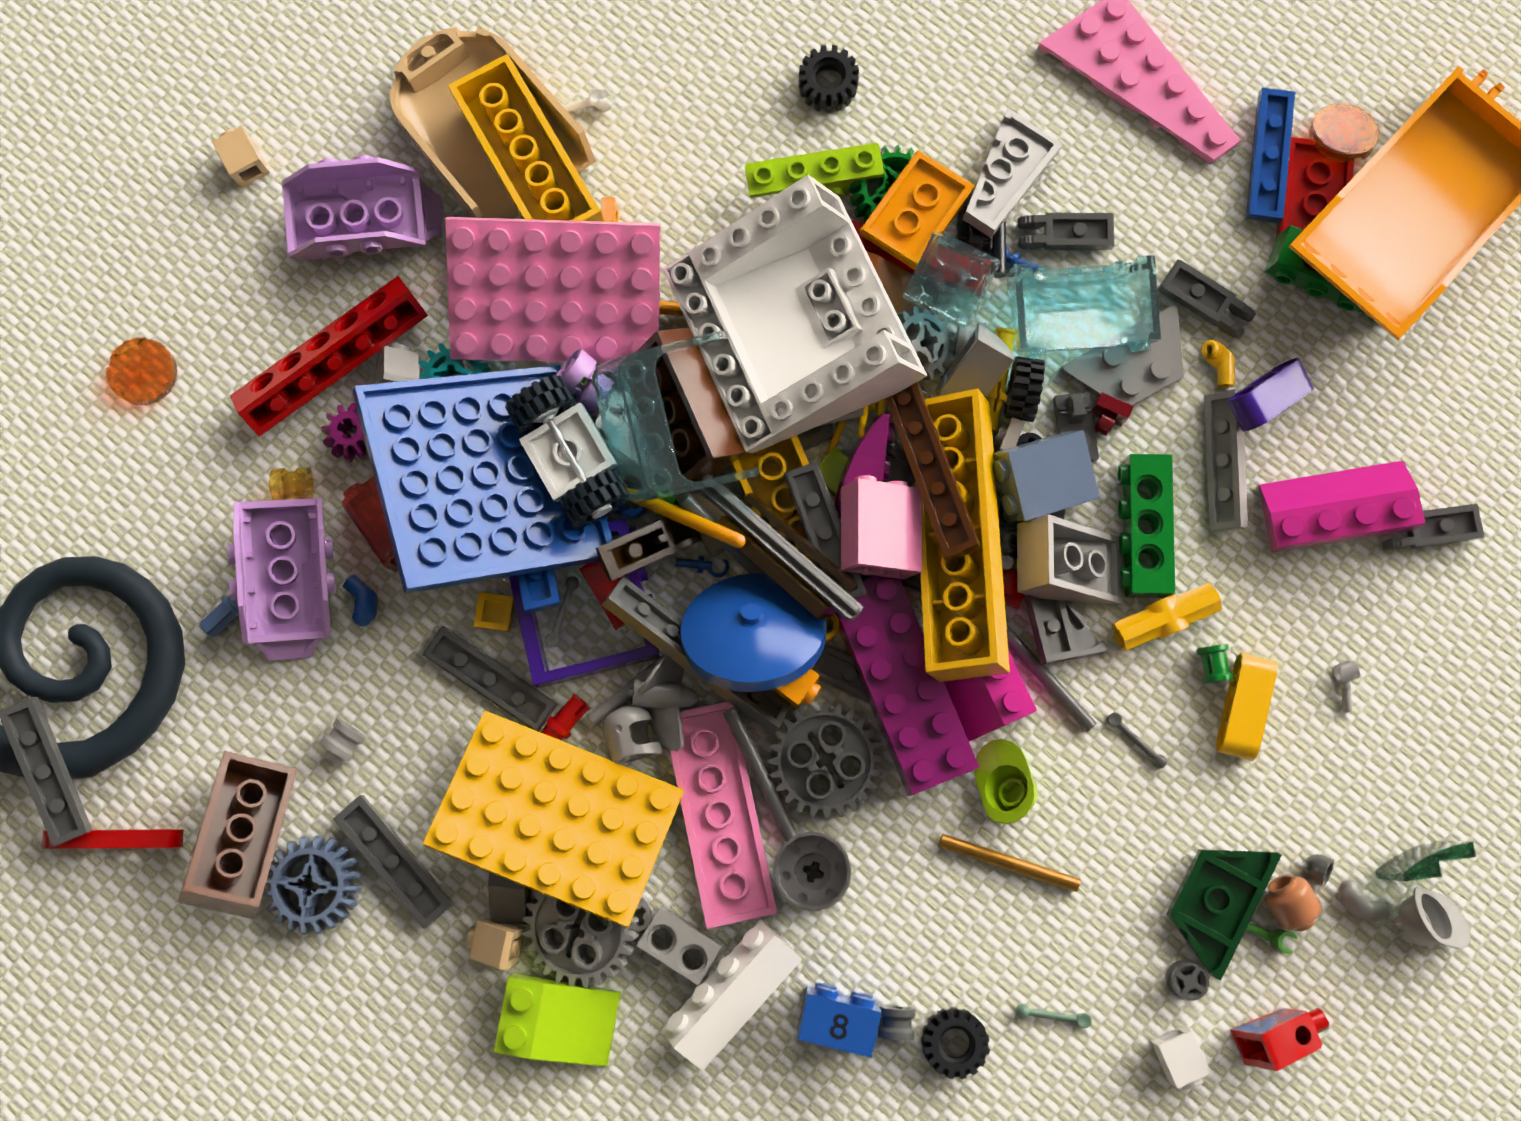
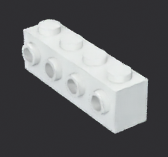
[662,920,802,1071]

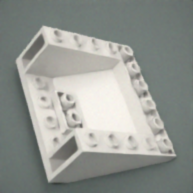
[663,175,927,453]

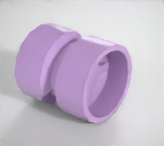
[556,348,619,415]

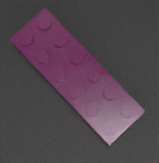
[835,576,980,796]

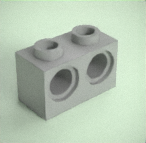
[636,906,723,986]

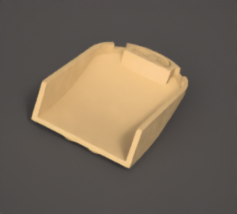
[389,27,596,219]

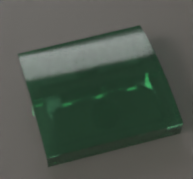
[1375,841,1476,881]

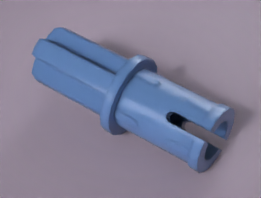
[200,595,239,637]

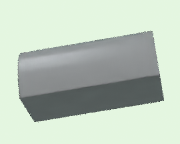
[940,324,1014,398]

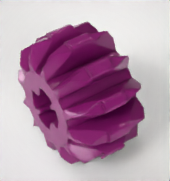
[321,402,367,462]

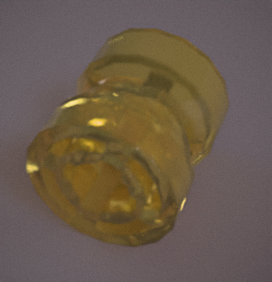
[269,467,314,500]

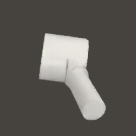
[564,86,613,113]

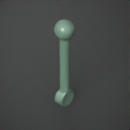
[1016,1004,1092,1029]

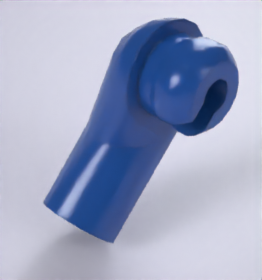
[343,574,378,627]

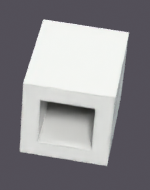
[1150,1026,1212,1090]

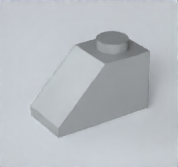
[373,343,420,384]

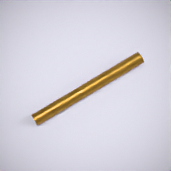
[938,833,1081,892]

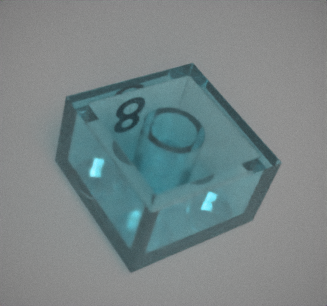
[902,231,1001,328]

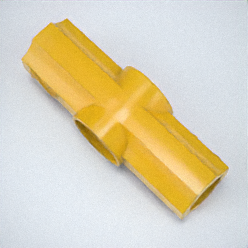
[1111,582,1222,652]

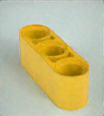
[1216,652,1278,761]

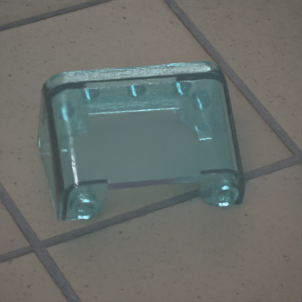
[1006,255,1161,358]

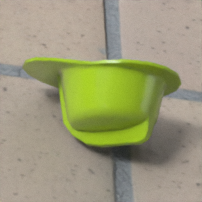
[974,739,1037,824]

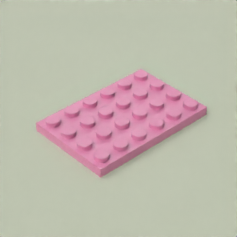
[445,217,661,364]

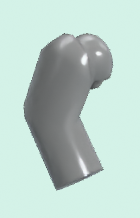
[1339,880,1390,920]

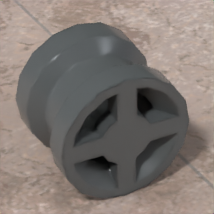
[1165,961,1209,1001]
[878,1005,916,1041]

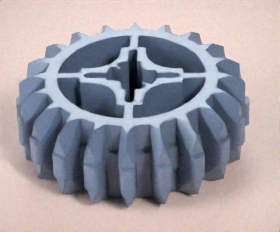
[262,835,362,935]

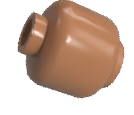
[1265,874,1321,931]

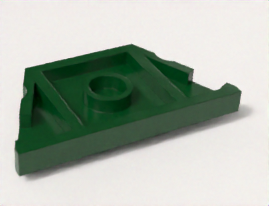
[1166,849,1282,981]

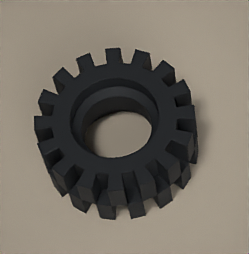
[799,45,859,113]
[1004,356,1045,422]
[921,1007,990,1079]

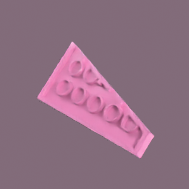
[1037,0,1240,165]

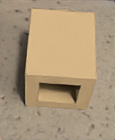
[212,126,270,188]

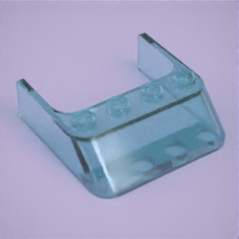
[592,331,760,502]

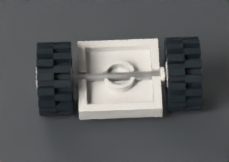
[505,375,630,529]

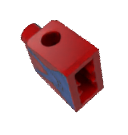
[1230,1008,1329,1071]

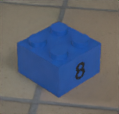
[797,982,882,1058]

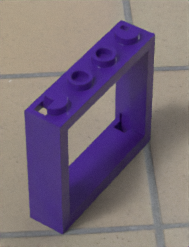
[509,519,661,688]

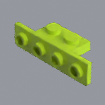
[745,143,884,199]

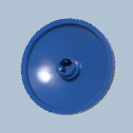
[681,573,826,692]

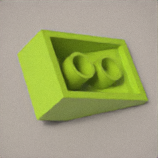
[494,972,621,1067]

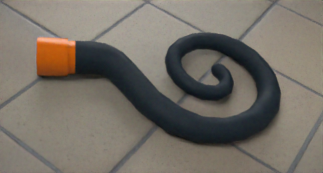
[0,556,186,779]

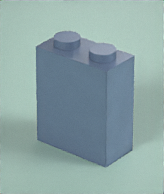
[993,430,1100,521]

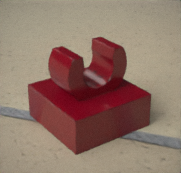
[1092,392,1134,436]

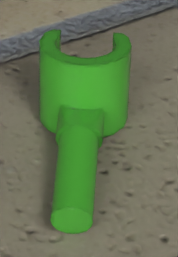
[1245,923,1297,954]

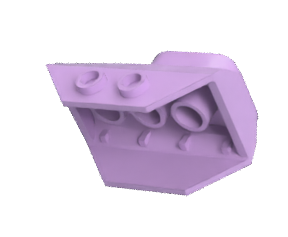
[282,155,443,260]
[227,498,336,661]

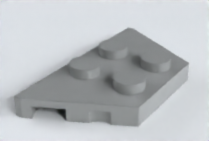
[1060,304,1184,406]

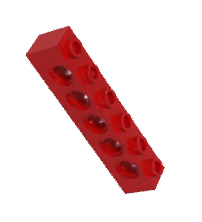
[230,276,428,437]

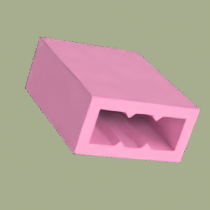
[841,475,922,580]

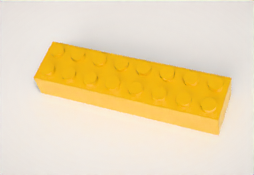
[915,389,1010,682]

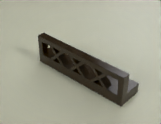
[717,493,857,619]

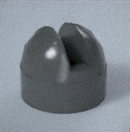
[1303,854,1334,886]

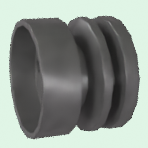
[773,831,852,911]

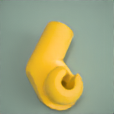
[1201,340,1235,388]

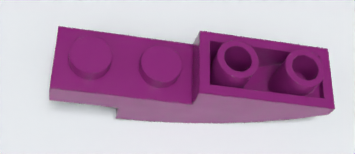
[834,414,894,517]

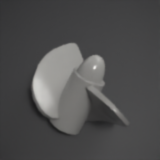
[628,654,698,751]

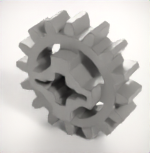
[897,305,956,381]

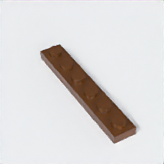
[885,382,982,563]

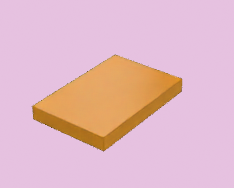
[860,150,975,271]

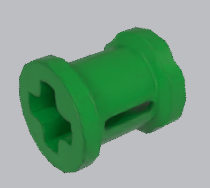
[1196,644,1235,684]

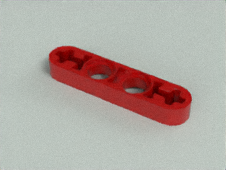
[41,829,184,849]

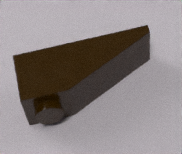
[595,509,702,581]

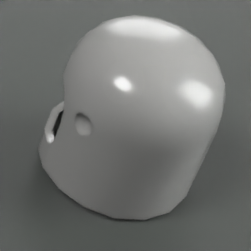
[603,706,663,764]

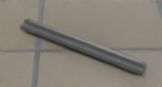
[696,475,863,622]

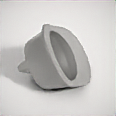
[1392,886,1471,949]

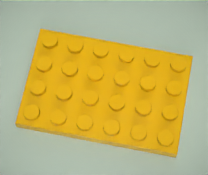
[423,710,684,929]

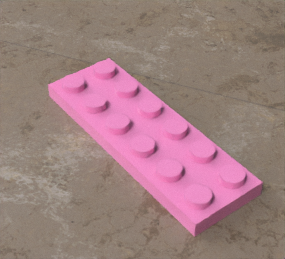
[670,701,778,929]

